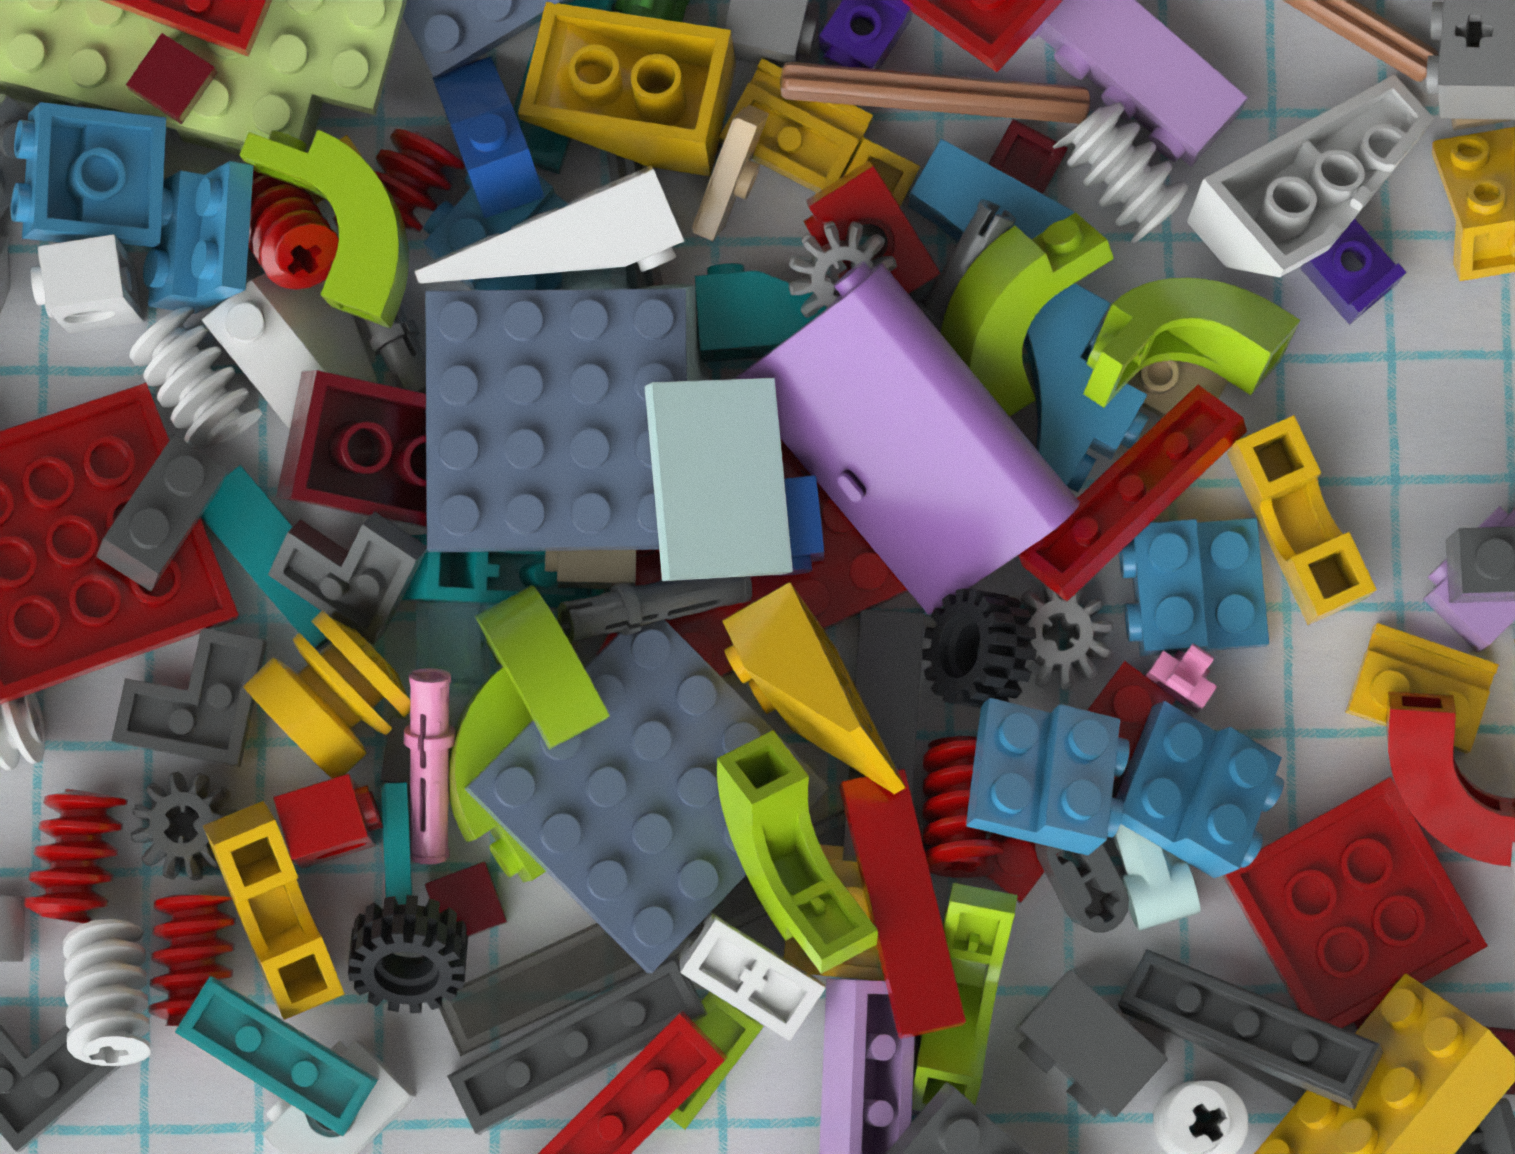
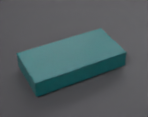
[381,782,412,905]

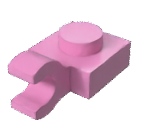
[1145,643,1217,714]

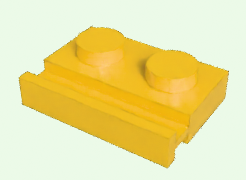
[719,58,873,193]
[1345,623,1499,754]

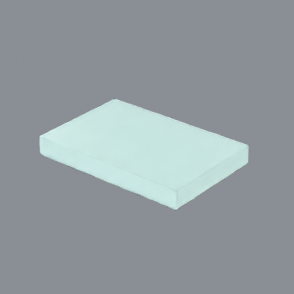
[645,378,793,581]

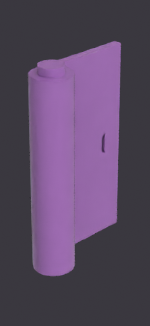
[735,261,1080,615]

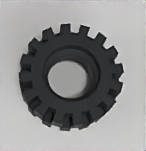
[922,588,1036,708]
[348,895,468,1013]

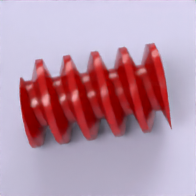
[333,128,465,248]
[248,171,339,290]
[923,736,1004,878]
[23,789,128,924]
[148,895,236,1027]

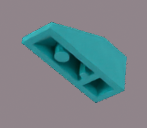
[694,263,827,362]
[402,534,604,609]

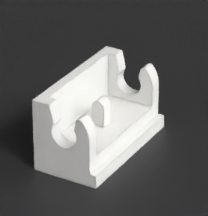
[679,912,826,1041]

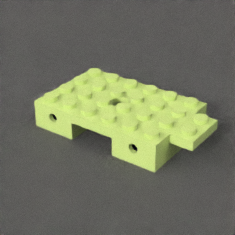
[0,0,407,155]

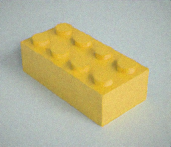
[1254,973,1515,1154]

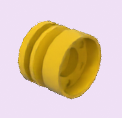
[243,610,410,779]

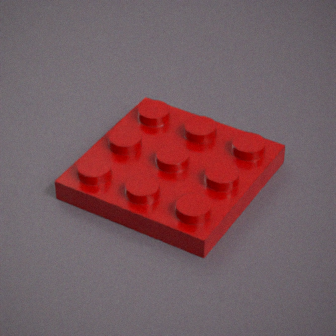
[1222,777,1488,1028]

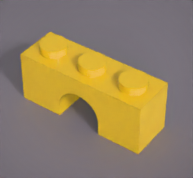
[1227,415,1377,625]
[203,801,345,1020]

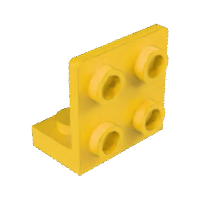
[1432,127,1515,282]

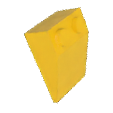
[518,2,736,177]
[723,582,906,794]

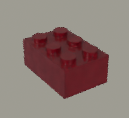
[276,370,427,528]

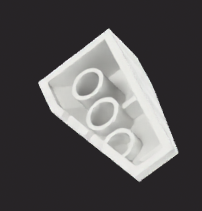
[1187,74,1434,277]
[414,165,684,284]
[201,274,378,522]

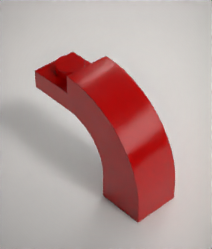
[1386,691,1515,867]

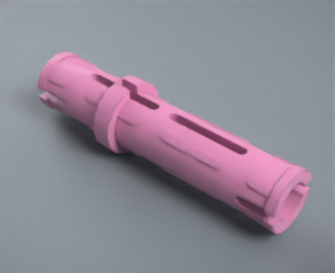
[404,668,456,865]

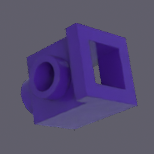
[819,0,912,69]
[1300,218,1407,325]

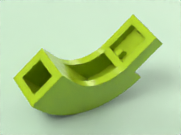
[239,130,409,329]
[941,212,1114,416]
[1083,277,1301,408]
[475,586,610,750]
[449,667,546,883]
[717,730,878,974]
[912,883,1018,1112]

